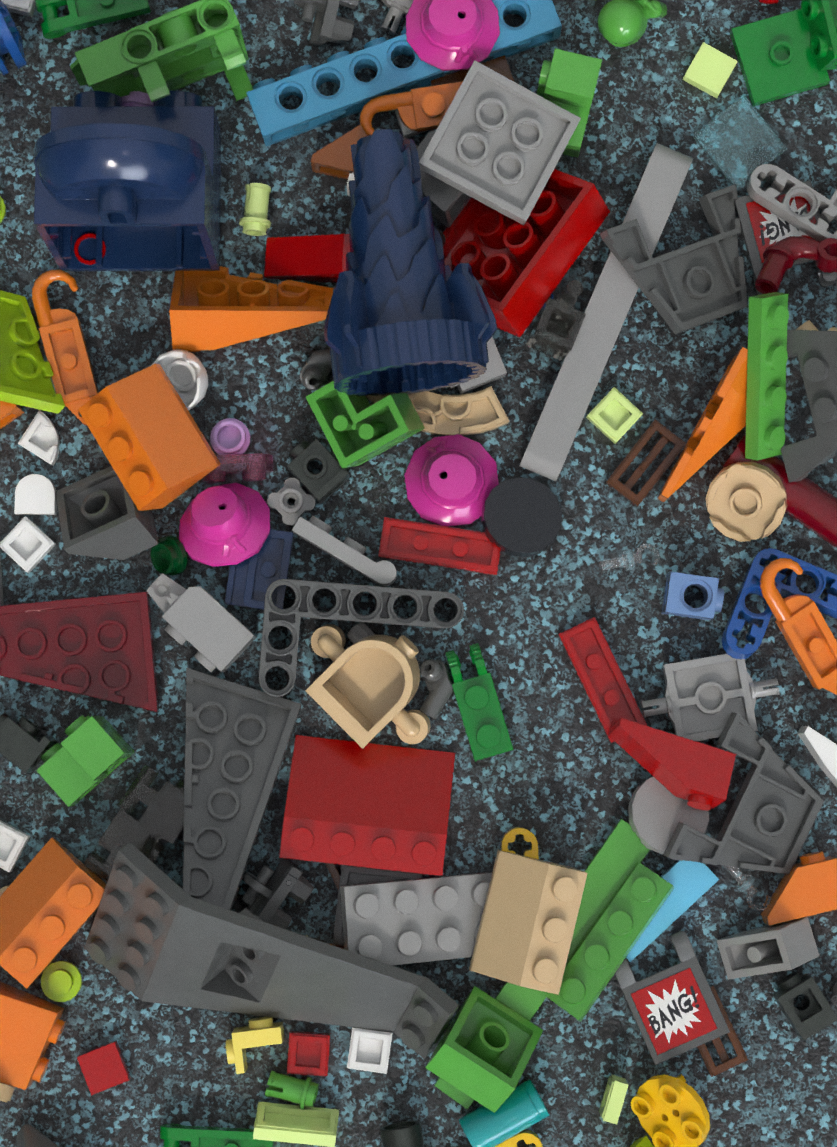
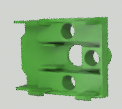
[70,0,253,102]

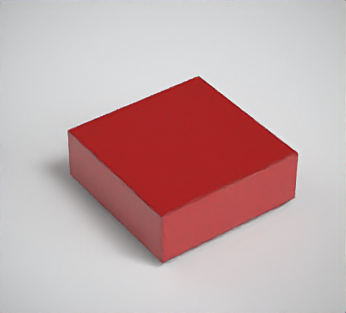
[287,1031,331,1076]
[77,1040,131,1095]

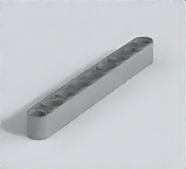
[519,143,693,481]

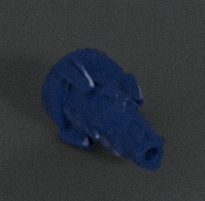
[324,129,497,396]

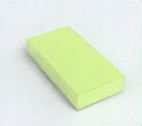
[253,1101,339,1147]

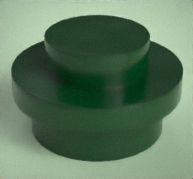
[150,535,187,576]

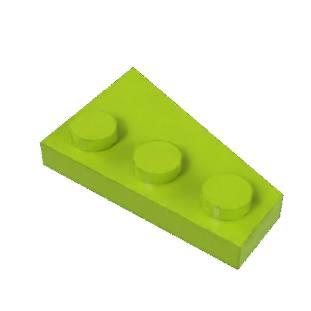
[0,290,65,414]

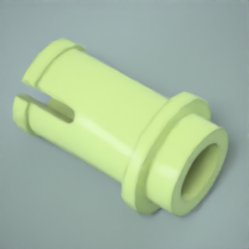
[239,183,271,236]

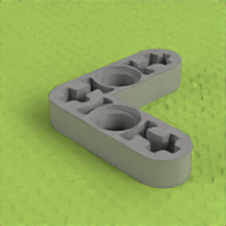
[747,164,837,242]

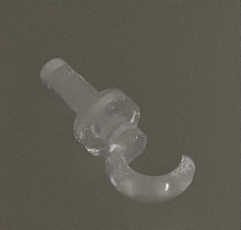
[599,544,660,571]
[723,865,771,911]

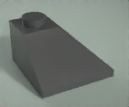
[56,466,159,560]

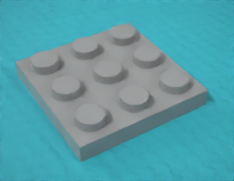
[419,60,581,225]

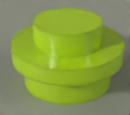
[41,961,82,1002]

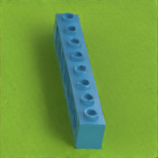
[246,0,562,147]

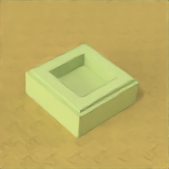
[683,42,738,99]
[586,387,643,444]
[599,1074,629,1125]

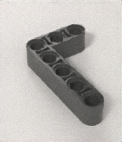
[259,579,464,697]

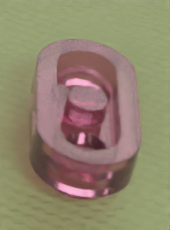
[202,454,274,483]

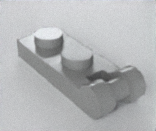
[292,516,397,587]

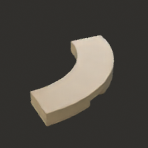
[366,386,510,436]

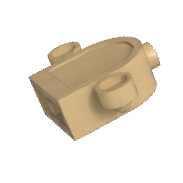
[306,624,431,749]

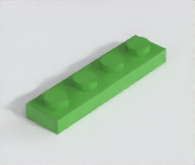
[745,292,789,461]
[546,862,674,1022]

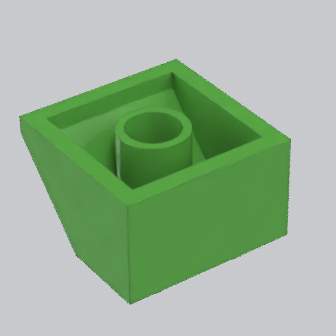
[425,986,543,1113]

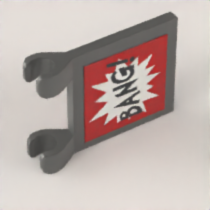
[734,180,837,295]
[615,931,730,1065]

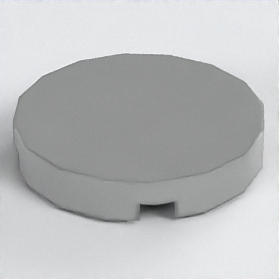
[628,777,709,854]

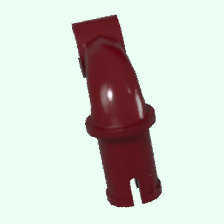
[755,236,837,294]

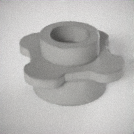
[267,478,315,526]

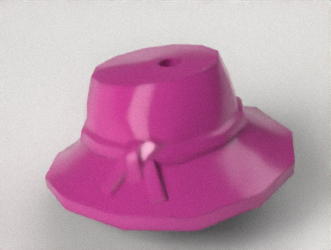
[406,0,500,71]
[404,434,499,526]
[179,483,270,567]

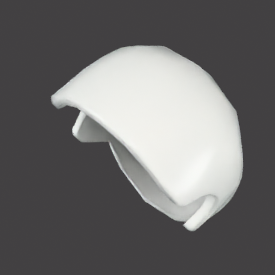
[152,349,209,411]

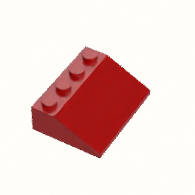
[443,169,610,338]
[279,735,455,876]

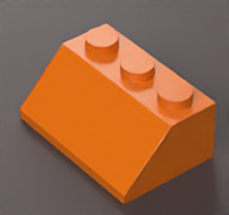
[78,364,221,511]
[0,837,106,989]

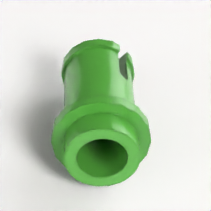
[265,1070,319,1110]

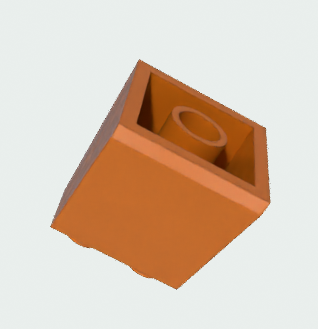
[0,981,66,1090]

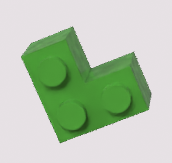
[537,48,602,158]
[306,381,425,469]
[36,715,135,807]

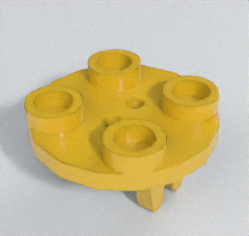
[631,1074,710,1147]

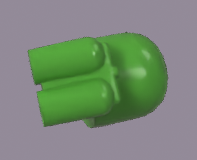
[598,0,667,47]

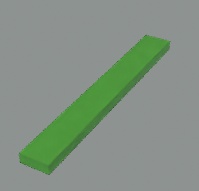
[434,819,650,1110]

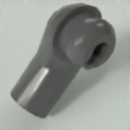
[300,349,332,390]
[419,658,453,720]

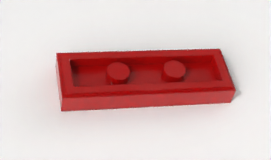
[378,517,501,575]
[558,617,647,743]

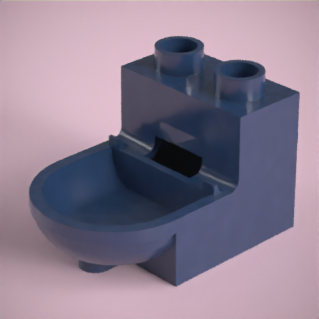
[34,91,221,271]

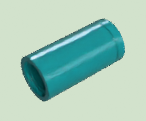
[459,1079,550,1147]

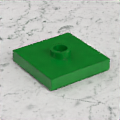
[730,8,830,107]

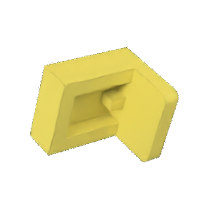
[226,1017,285,1074]

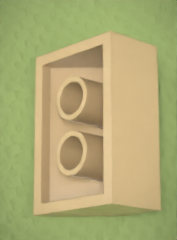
[469,850,588,995]

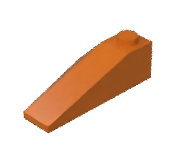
[169,266,333,352]
[657,347,748,502]

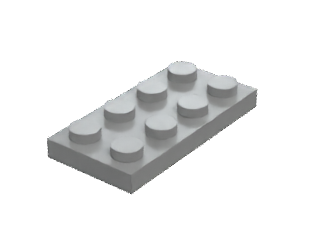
[340,872,492,965]

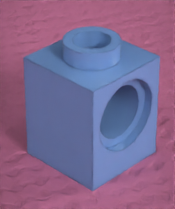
[661,572,724,620]

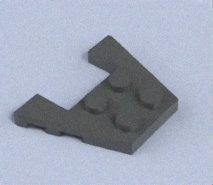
[600,184,748,335]
[781,330,837,482]
[663,712,824,874]

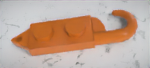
[360,81,463,136]
[32,269,99,426]
[760,558,837,695]

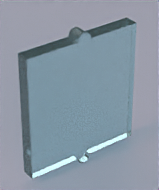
[693,96,787,189]

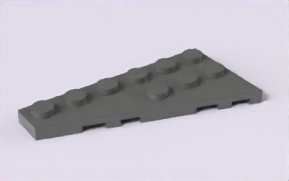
[183,668,301,910]

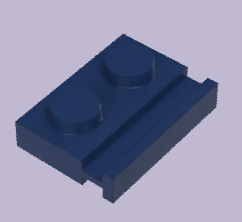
[225,529,294,610]

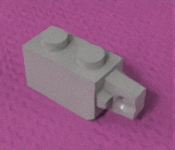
[147,573,257,673]

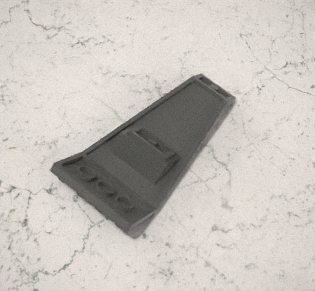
[84,843,459,1059]

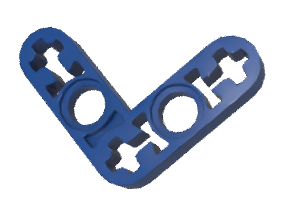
[721,548,837,659]

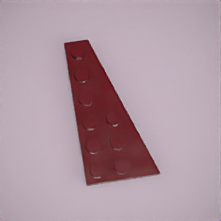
[0,592,159,712]

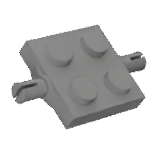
[641,654,780,741]

